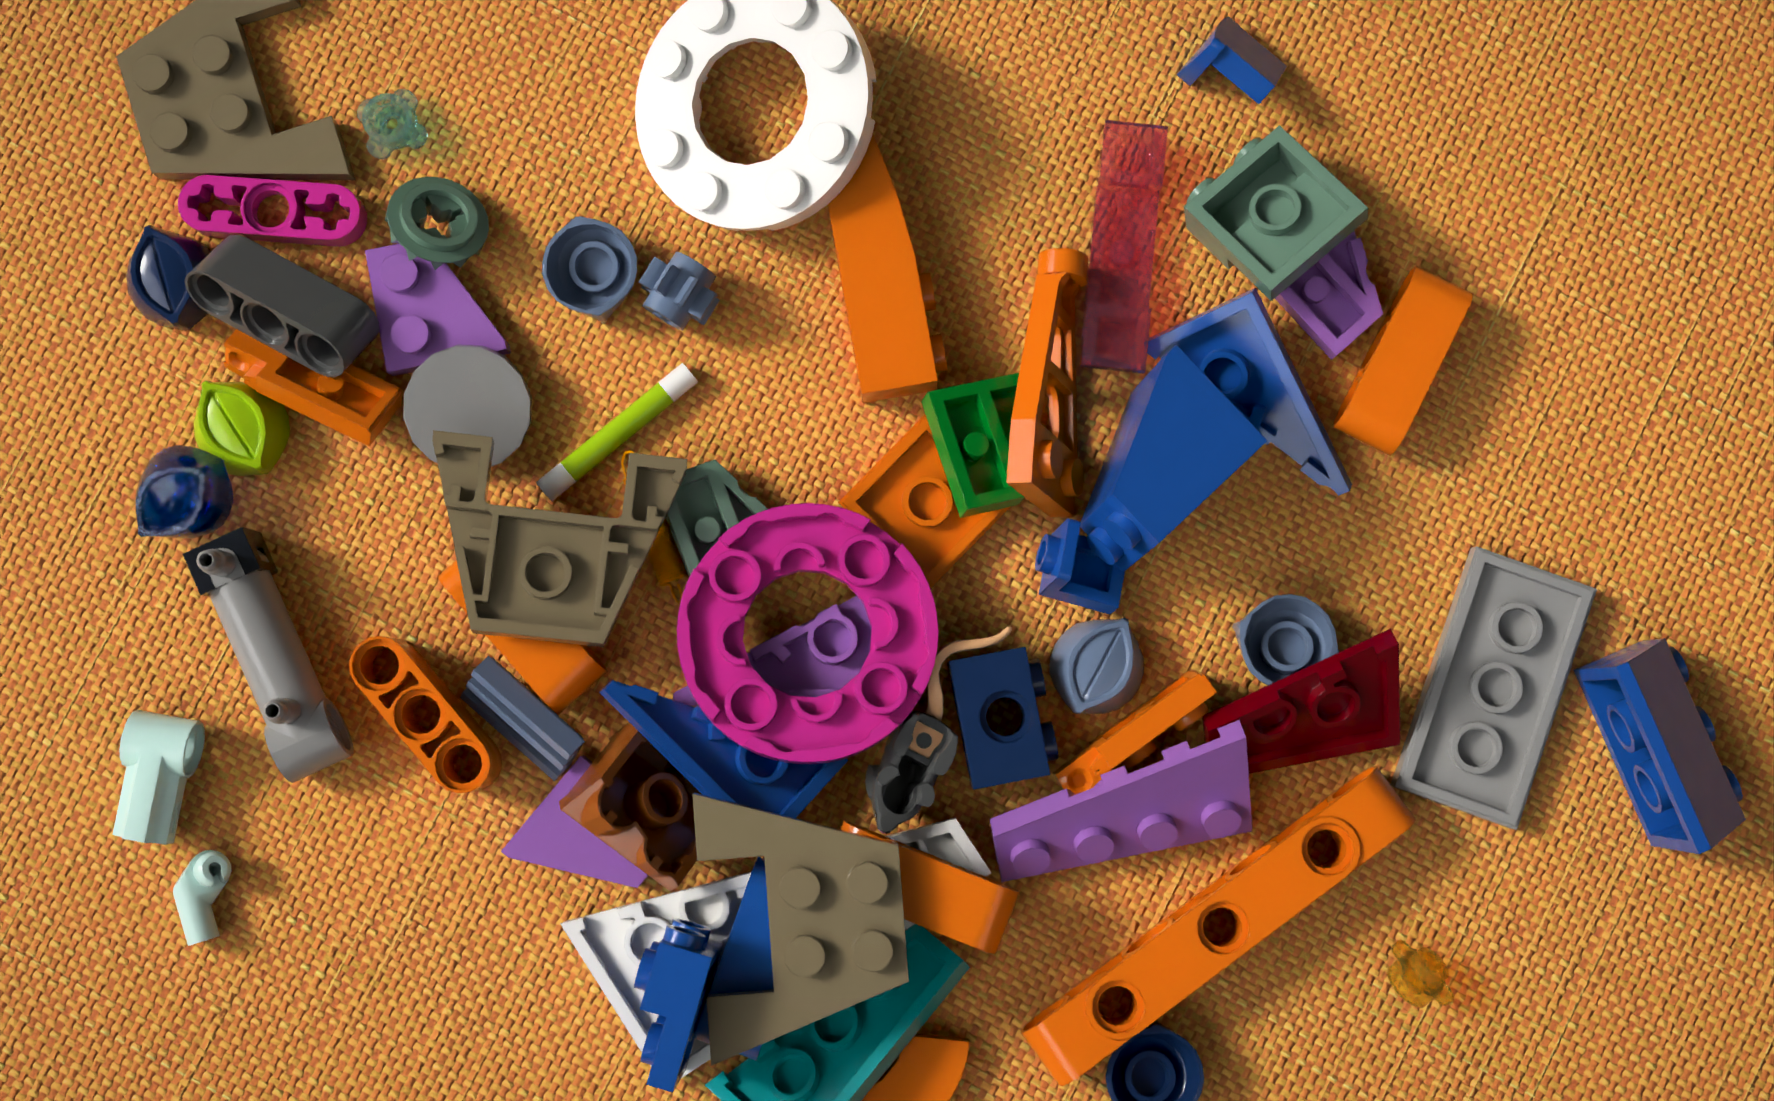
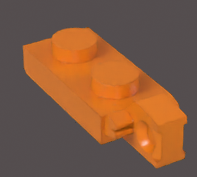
[224,329,403,447]
[1053,670,1217,795]

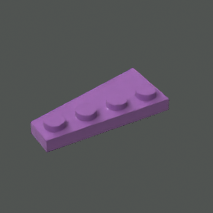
[990,720,1253,882]

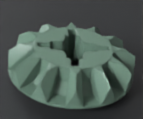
[385,177,489,270]

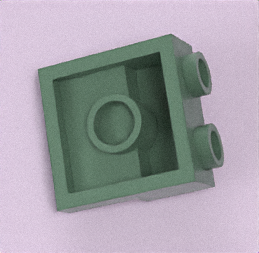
[1184,125,1368,301]

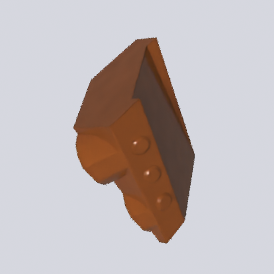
[559,722,701,892]

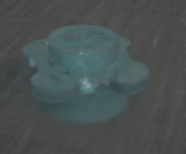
[357,89,428,159]

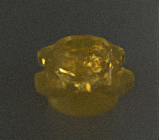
[1387,940,1454,1008]

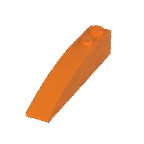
[803,73,947,403]

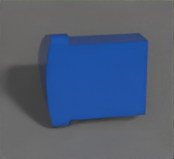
[1177,16,1287,104]

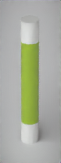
[536,363,698,501]

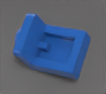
[1035,518,1125,615]

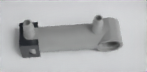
[183,527,354,783]

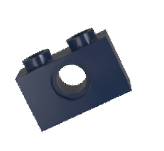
[947,647,1059,790]

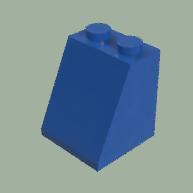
[1080,344,1268,572]

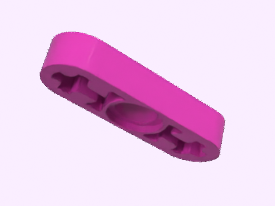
[178,175,367,247]

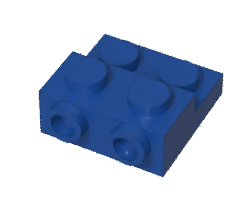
[634,919,723,1092]

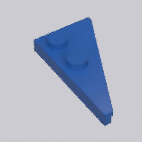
[1142,288,1352,496]
[599,680,848,818]

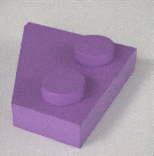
[1275,231,1383,360]
[365,244,511,376]
[501,755,649,888]

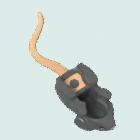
[865,627,1012,834]

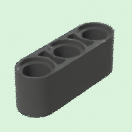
[185,235,380,377]

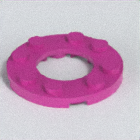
[677,503,938,764]

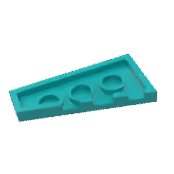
[705,924,970,1101]

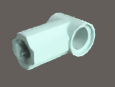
[112,710,205,845]

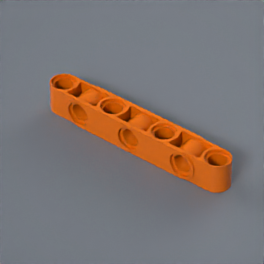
[1020,766,1416,1086]

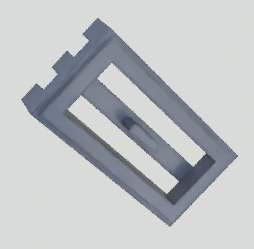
[460,656,585,782]

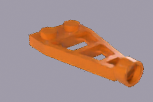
[1006,248,1089,517]

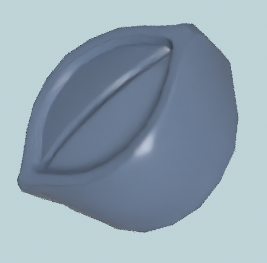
[542,216,637,324]
[1232,594,1339,685]
[1049,617,1144,714]

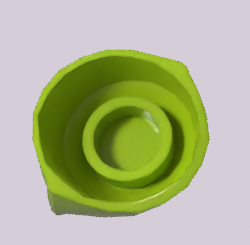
[193,380,290,476]

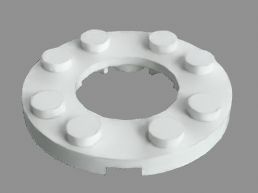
[635,0,877,231]

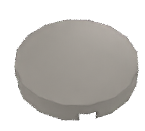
[403,344,532,467]

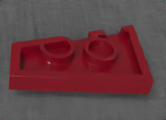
[1202,629,1400,774]

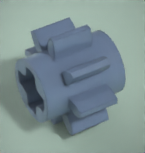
[639,251,720,331]

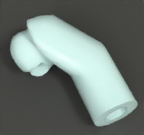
[173,850,232,946]

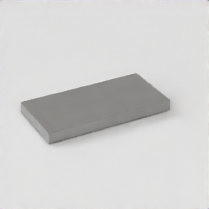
[1390,546,1597,830]

